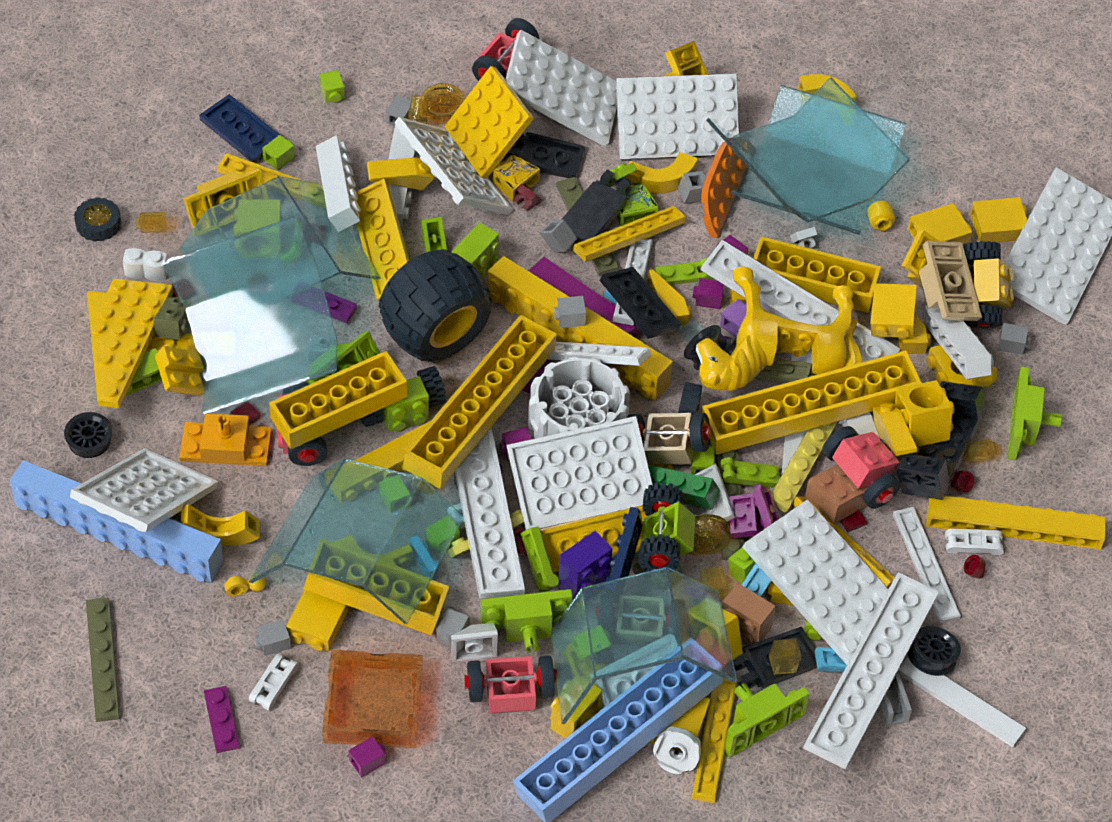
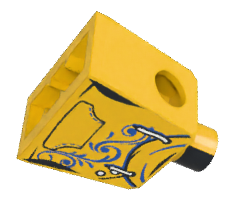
[493,155,540,202]

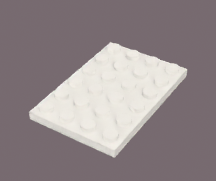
[505,30,617,146]
[616,74,739,159]
[395,117,514,215]
[506,416,653,530]
[70,448,218,532]

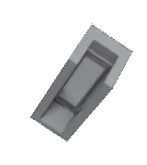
[880,671,912,726]

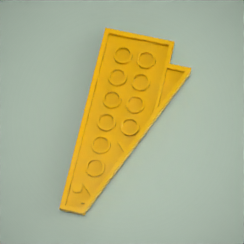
[87,279,174,408]

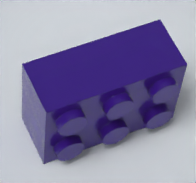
[558,531,613,607]

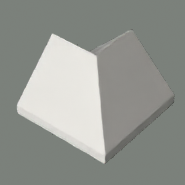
[451,623,498,662]

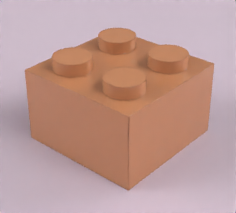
[805,464,868,524]
[721,583,775,644]

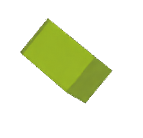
[421,216,447,252]

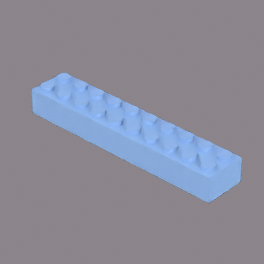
[10,460,224,583]
[513,640,723,822]

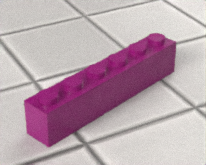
[528,257,639,337]

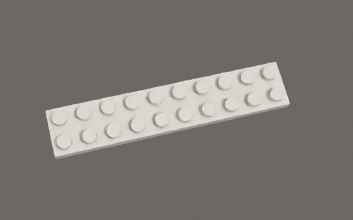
[701,240,900,362]
[455,427,525,599]
[803,572,939,769]

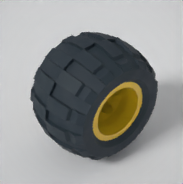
[379,249,493,362]

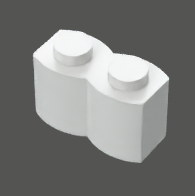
[123,248,169,281]

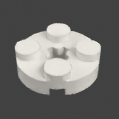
[653,726,701,774]

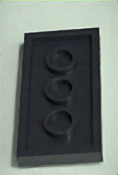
[599,267,682,339]

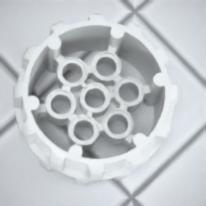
[528,356,630,439]

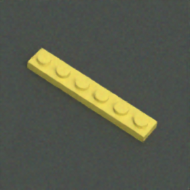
[771,421,838,513]

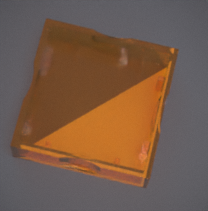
[322,649,423,748]

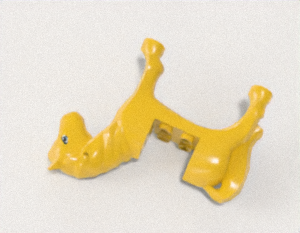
[696,266,862,391]

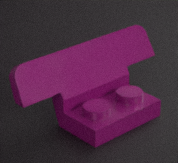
[729,484,765,538]

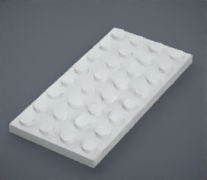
[1005,167,1112,325]
[742,500,922,665]

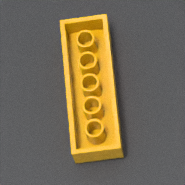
[753,236,881,313]
[269,351,407,449]
[303,539,449,636]

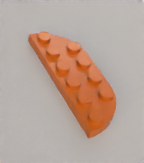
[701,138,754,238]

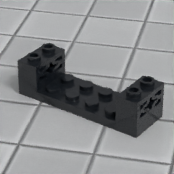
[897,381,986,500]

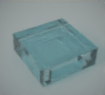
[678,319,704,343]

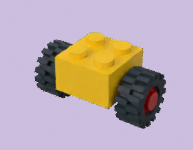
[963,241,1014,328]

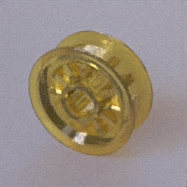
[421,83,465,124]
[689,514,730,555]

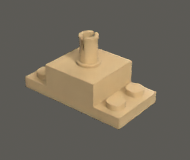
[919,241,982,321]

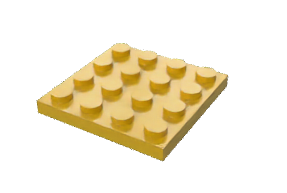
[444,66,534,179]

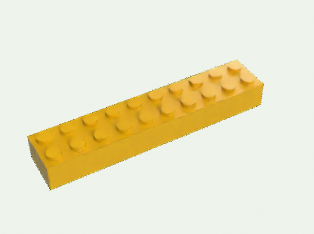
[488,256,673,401]
[403,315,557,489]
[702,350,921,455]

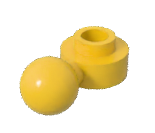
[224,574,266,597]

